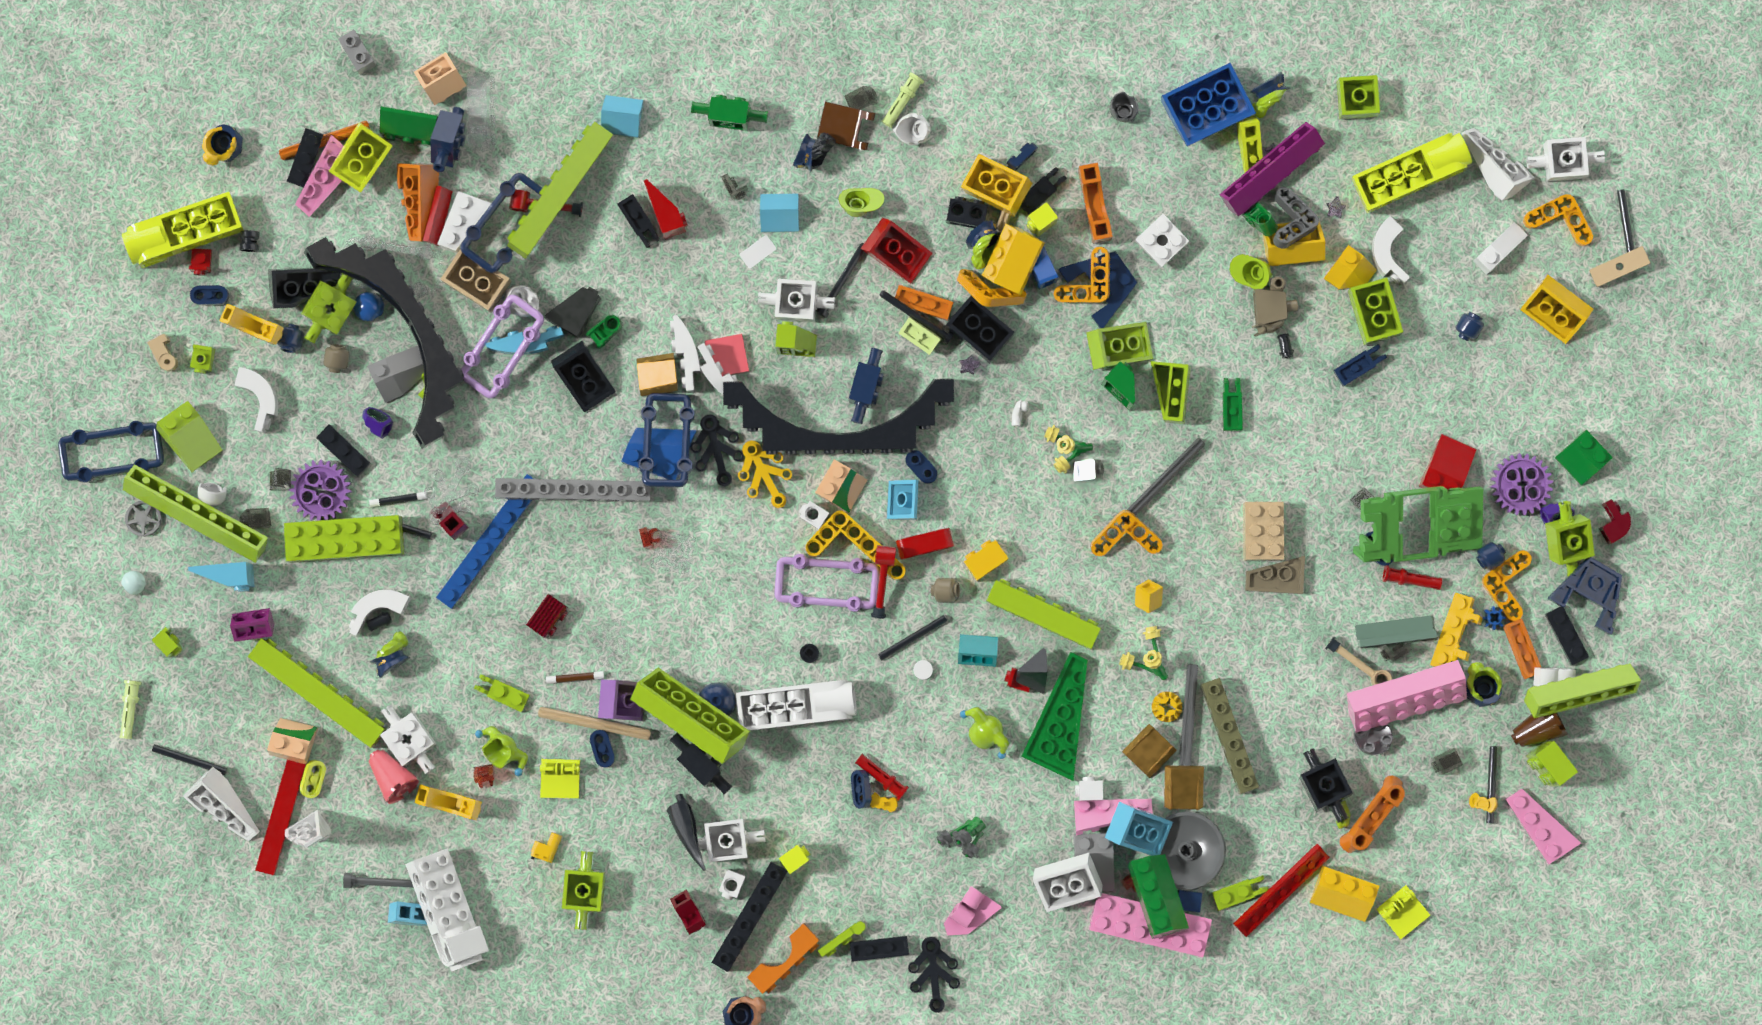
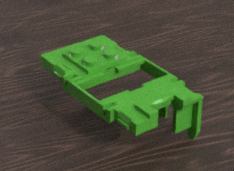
[1353,486,1483,563]

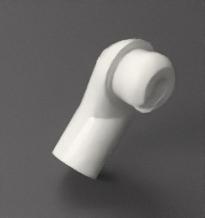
[1012,400,1029,427]

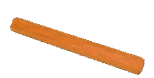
[279,121,370,160]

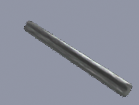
[1121,438,1205,523]
[1179,664,1198,766]

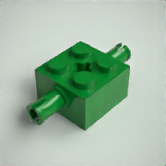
[691,95,768,131]

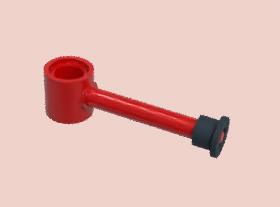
[509,189,583,217]
[871,545,896,619]

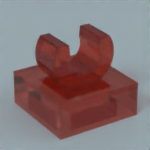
[639,527,662,549]
[473,764,494,788]
[1119,873,1137,893]

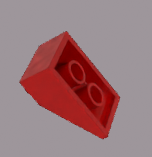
[643,179,688,240]
[861,217,932,284]
[1419,434,1477,490]

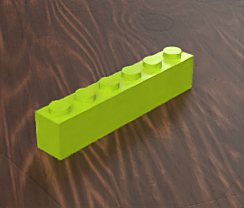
[986,579,1101,650]
[1524,663,1641,718]

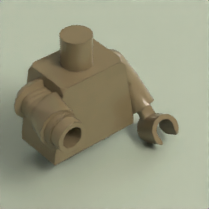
[1252,277,1298,337]

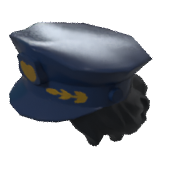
[793,132,836,172]

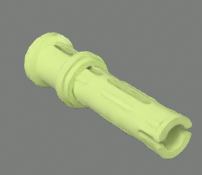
[881,72,924,128]
[119,680,142,739]

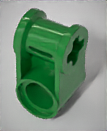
[1243,202,1278,236]
[586,315,623,349]

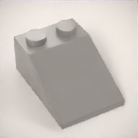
[1073,833,1114,891]

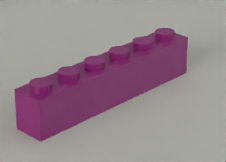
[1219,122,1325,217]

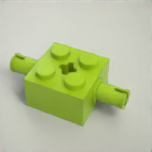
[301,274,356,344]
[1545,501,1595,576]
[562,851,606,930]

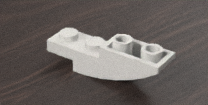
[670,315,701,393]
[697,343,742,407]

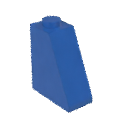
[1032,238,1058,290]

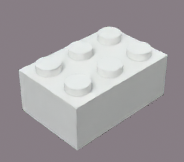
[1033,853,1103,912]

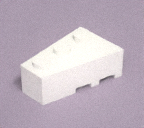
[438,191,491,254]

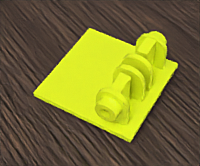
[540,759,580,799]
[1376,885,1430,940]

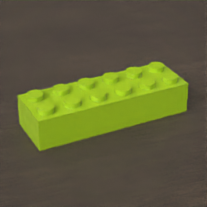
[284,515,404,562]
[630,667,750,764]

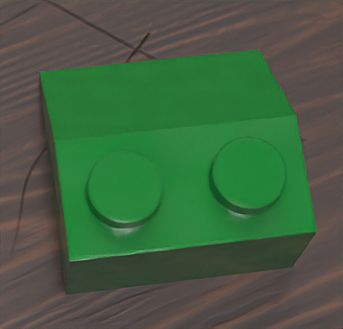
[1555,429,1613,485]

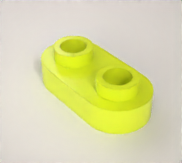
[300,760,326,798]

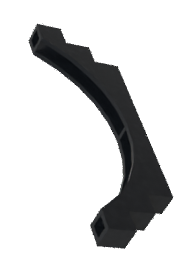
[304,237,464,449]
[723,378,954,455]

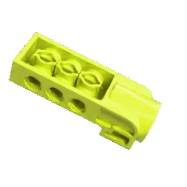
[1352,133,1472,214]
[122,192,244,268]

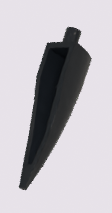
[667,794,706,871]

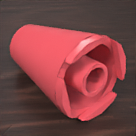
[369,750,419,804]

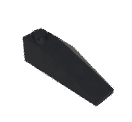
[268,268,347,309]

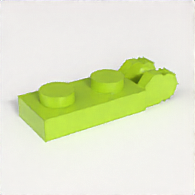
[474,674,530,712]
[1212,875,1269,911]
[818,921,866,957]

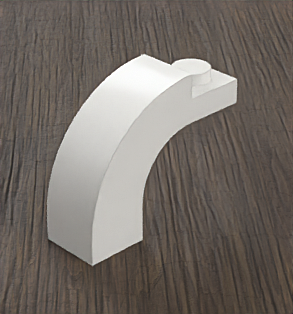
[1372,216,1410,285]
[235,367,278,433]
[349,590,411,637]

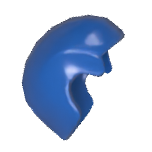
[353,292,384,321]

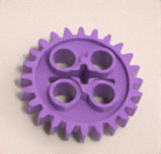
[1490,453,1553,516]
[289,460,352,521]

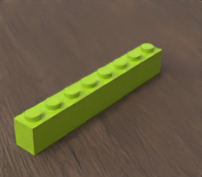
[507,121,613,259]
[122,464,268,563]
[247,638,387,748]

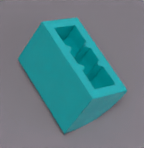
[958,634,998,667]

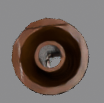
[1511,713,1568,747]

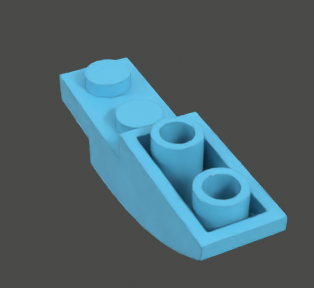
[486,326,565,355]

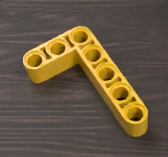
[805,511,906,581]

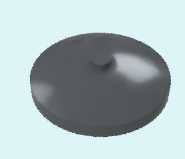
[1149,812,1226,890]

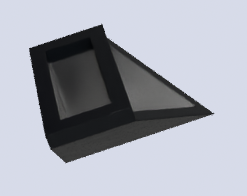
[1016,648,1048,694]

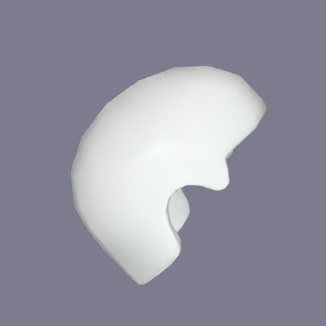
[197,483,227,506]

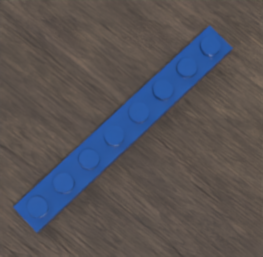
[436,474,534,609]

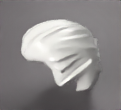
[893,114,931,145]
[506,285,539,317]

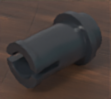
[1277,333,1294,359]
[366,612,392,632]

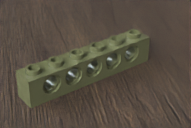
[1200,678,1259,794]

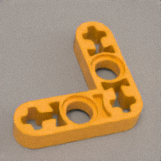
[1523,194,1593,246]
[1053,247,1110,302]
[957,269,1027,307]
[1091,510,1163,556]
[1482,550,1532,621]

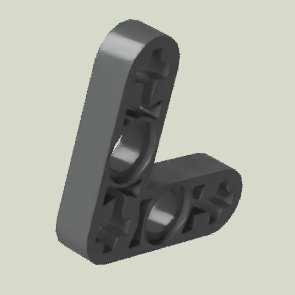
[1273,187,1319,249]

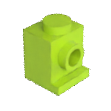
[190,344,216,374]
[152,627,183,658]

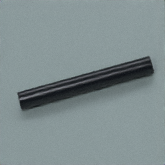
[402,524,432,540]

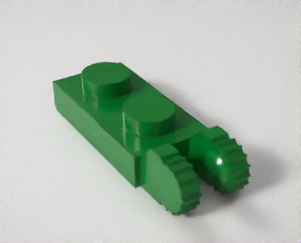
[1222,378,1243,431]

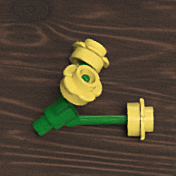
[1044,425,1093,474]
[1119,626,1168,680]

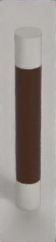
[546,671,604,684]

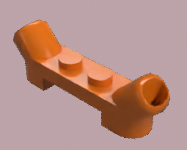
[1340,775,1405,853]

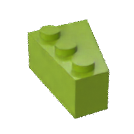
[775,321,817,358]
[1150,361,1190,424]

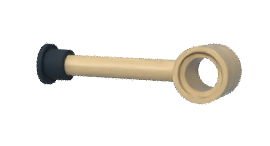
[1325,637,1392,686]

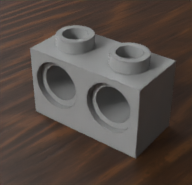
[338,29,377,76]

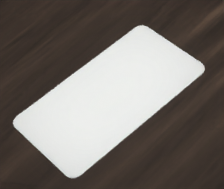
[739,235,776,268]

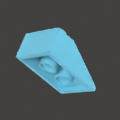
[188,562,255,592]
[1105,802,1173,856]

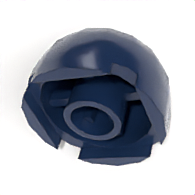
[699,682,736,716]

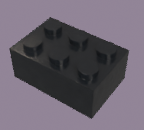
[946,295,1015,364]

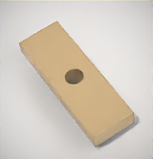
[1589,246,1650,287]

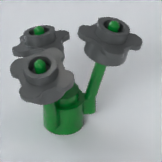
[936,817,986,859]

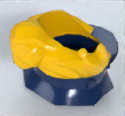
[202,124,243,166]

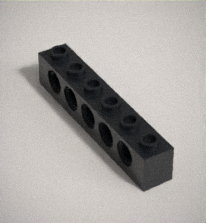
[711,861,788,972]

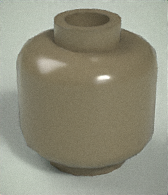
[323,344,349,373]
[931,578,960,603]

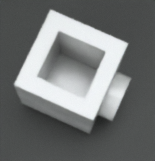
[1075,777,1103,801]

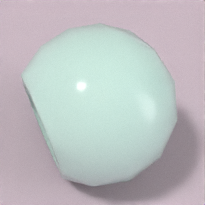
[121,571,146,595]

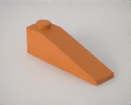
[397,163,439,242]

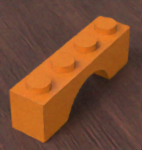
[1078,162,1113,244]
[747,923,820,994]

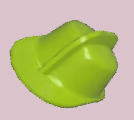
[838,188,885,217]
[1229,254,1273,289]

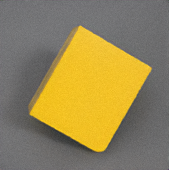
[1135,579,1163,613]

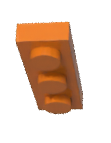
[895,285,953,321]
[1503,618,1542,679]

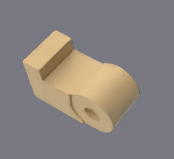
[147,334,178,372]

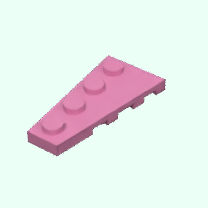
[295,135,343,217]

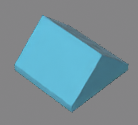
[601,95,643,138]
[760,194,799,232]
[887,480,919,521]

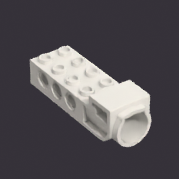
[736,680,857,731]
[405,848,489,972]

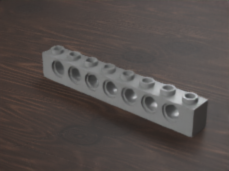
[495,478,650,502]

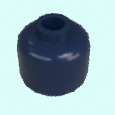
[1455,311,1484,341]
[277,324,304,353]
[1476,542,1506,570]

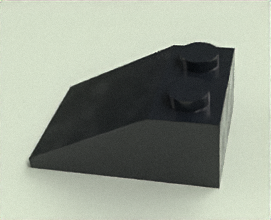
[551,340,616,412]

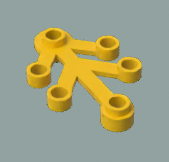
[738,440,792,509]

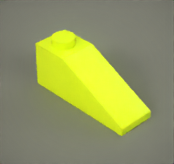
[1236,115,1263,173]

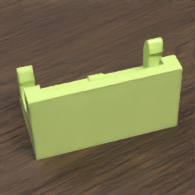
[899,317,942,355]

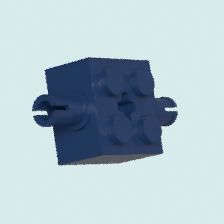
[430,107,466,172]
[848,347,884,424]

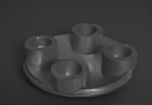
[1354,725,1393,755]

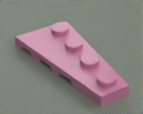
[1505,789,1581,864]
[1074,799,1153,836]

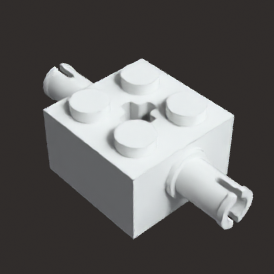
[1526,137,1605,182]
[758,279,835,322]
[380,705,436,774]
[698,819,766,862]

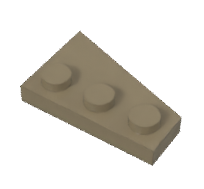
[1245,556,1305,594]

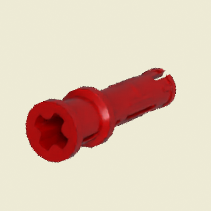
[1382,565,1442,590]
[855,753,909,801]

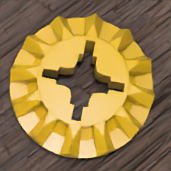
[1152,692,1182,722]

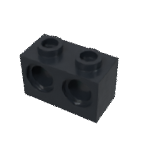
[946,196,988,229]

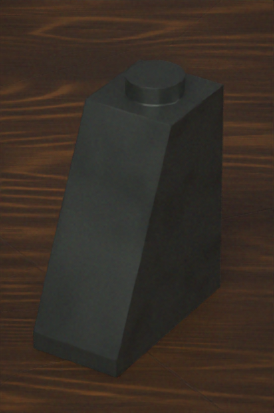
[544,287,601,338]

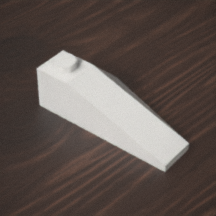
[1462,128,1535,201]
[183,767,259,841]
[285,810,331,848]

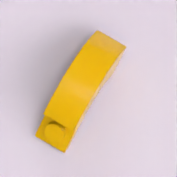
[219,304,284,345]
[414,784,482,821]

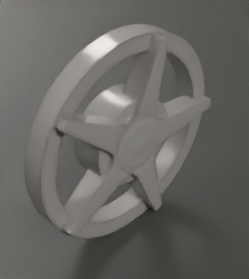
[125,501,162,536]

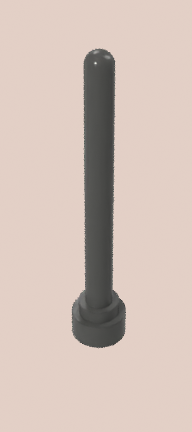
[343,872,414,888]

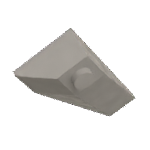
[367,345,424,403]

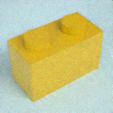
[964,539,1009,581]

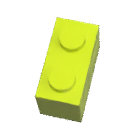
[1026,202,1058,237]
[779,844,811,874]

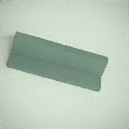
[1355,616,1437,648]

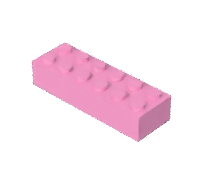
[1347,660,1467,733]
[1089,893,1212,957]

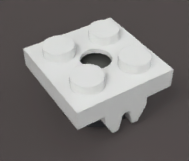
[1135,214,1189,268]

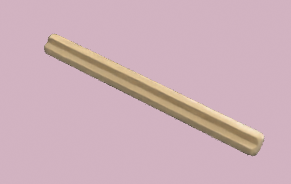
[538,707,651,740]

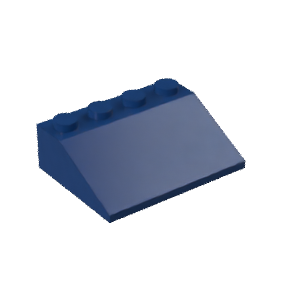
[1161,63,1256,147]

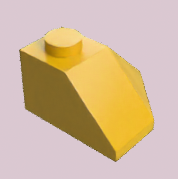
[1323,245,1377,290]

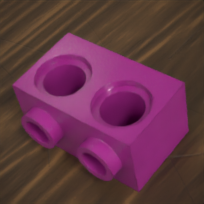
[230,608,274,642]

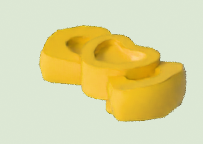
[870,792,898,813]
[1469,792,1498,813]

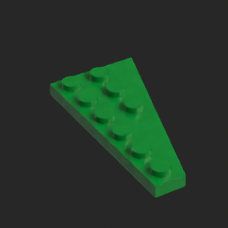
[1021,652,1088,781]

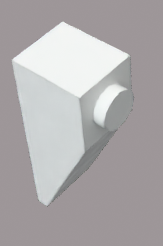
[1474,222,1528,275]

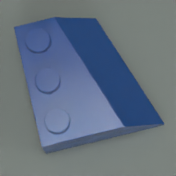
[621,428,697,480]

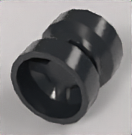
[239,230,260,252]
[800,644,819,663]

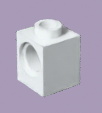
[799,501,830,530]
[719,869,746,900]

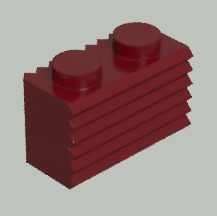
[526,594,569,639]

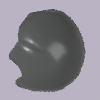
[1109,92,1138,123]

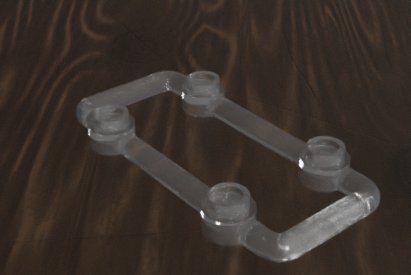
[340,236,447,298]

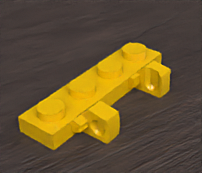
[1430,593,1483,667]

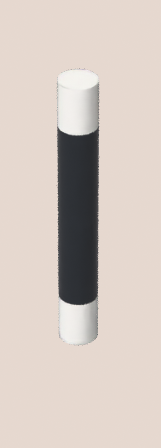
[369,491,428,507]

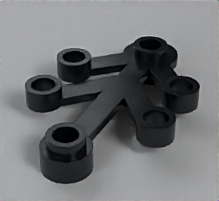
[690,414,744,487]
[908,936,960,1013]

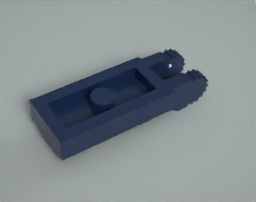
[1333,344,1388,387]

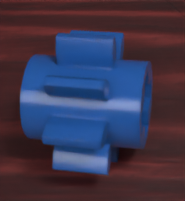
[1483,606,1506,630]

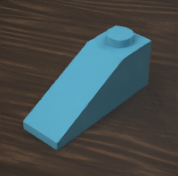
[388,901,428,926]

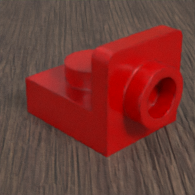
[188,248,212,276]
[1004,667,1030,693]

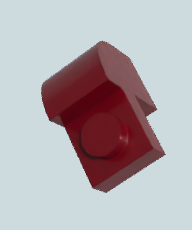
[1598,499,1631,545]
[432,501,469,540]
[670,889,706,935]

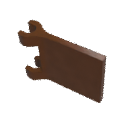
[817,101,876,150]

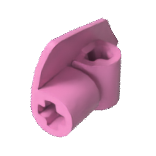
[944,886,1001,936]

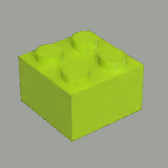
[1336,75,1380,120]

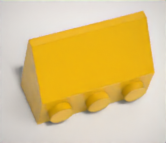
[1263,221,1325,266]
[982,224,1045,295]
[1520,275,1593,344]
[1310,866,1380,922]

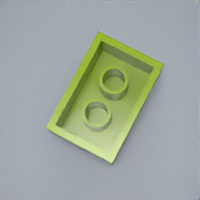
[1348,277,1403,346]
[1526,741,1578,787]

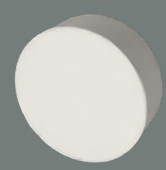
[913,660,933,680]

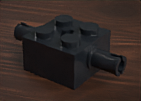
[669,732,733,795]
[1299,748,1353,823]

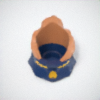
[722,996,766,1025]

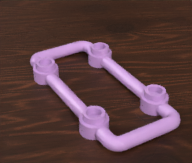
[461,295,544,399]
[774,554,880,612]

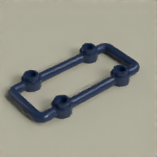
[460,173,542,273]
[638,393,695,487]
[58,421,164,483]

